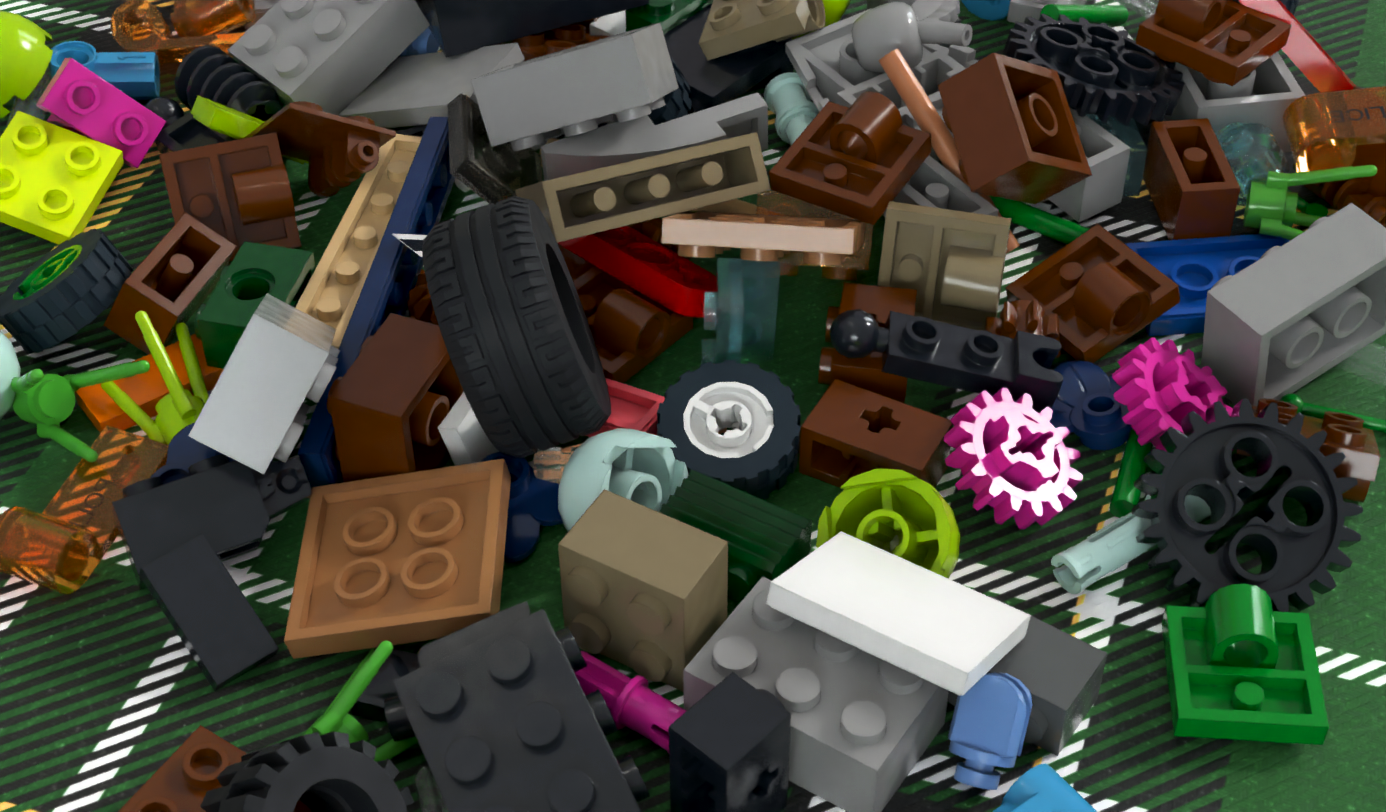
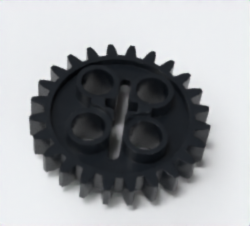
[1003,14,1185,126]
[1132,398,1363,612]

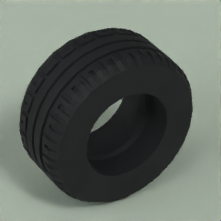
[422,196,611,458]

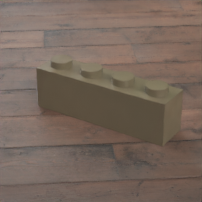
[515,132,771,243]

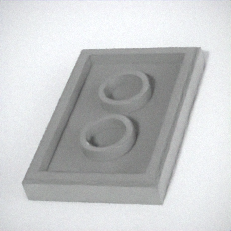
[339,43,525,129]

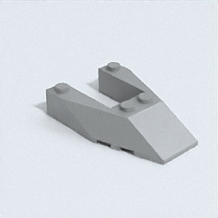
[785,9,1131,222]

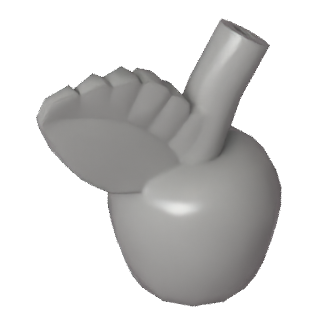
[851,0,972,74]

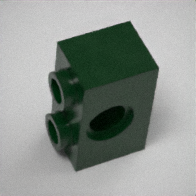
[195,241,316,369]

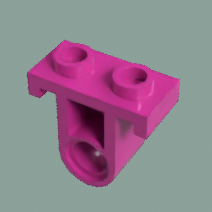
[36,58,166,168]

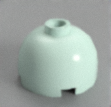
[558,428,689,532]

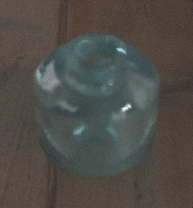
[1216,122,1290,206]

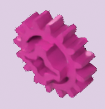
[1112,337,1234,452]
[943,388,1083,529]

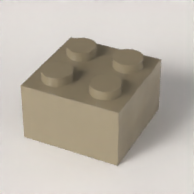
[558,489,728,692]

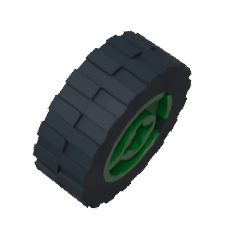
[0,229,134,354]

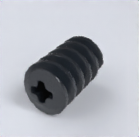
[175,45,284,121]

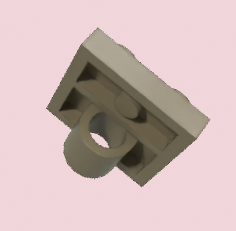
[698,0,826,61]
[877,201,1011,331]

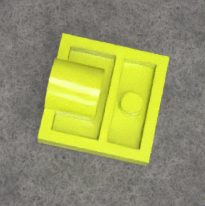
[0,110,124,245]

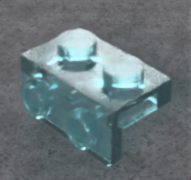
[701,258,780,364]

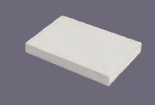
[766,531,1031,696]

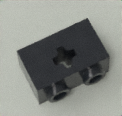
[669,672,791,812]

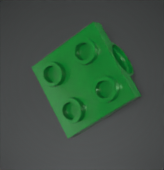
[1162,584,1329,745]

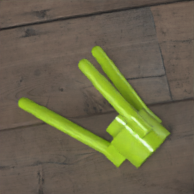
[101,310,209,451]

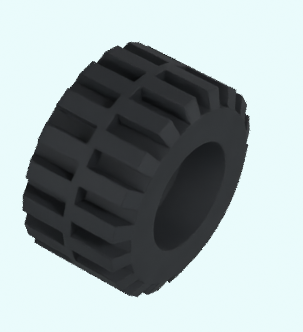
[200,731,414,812]

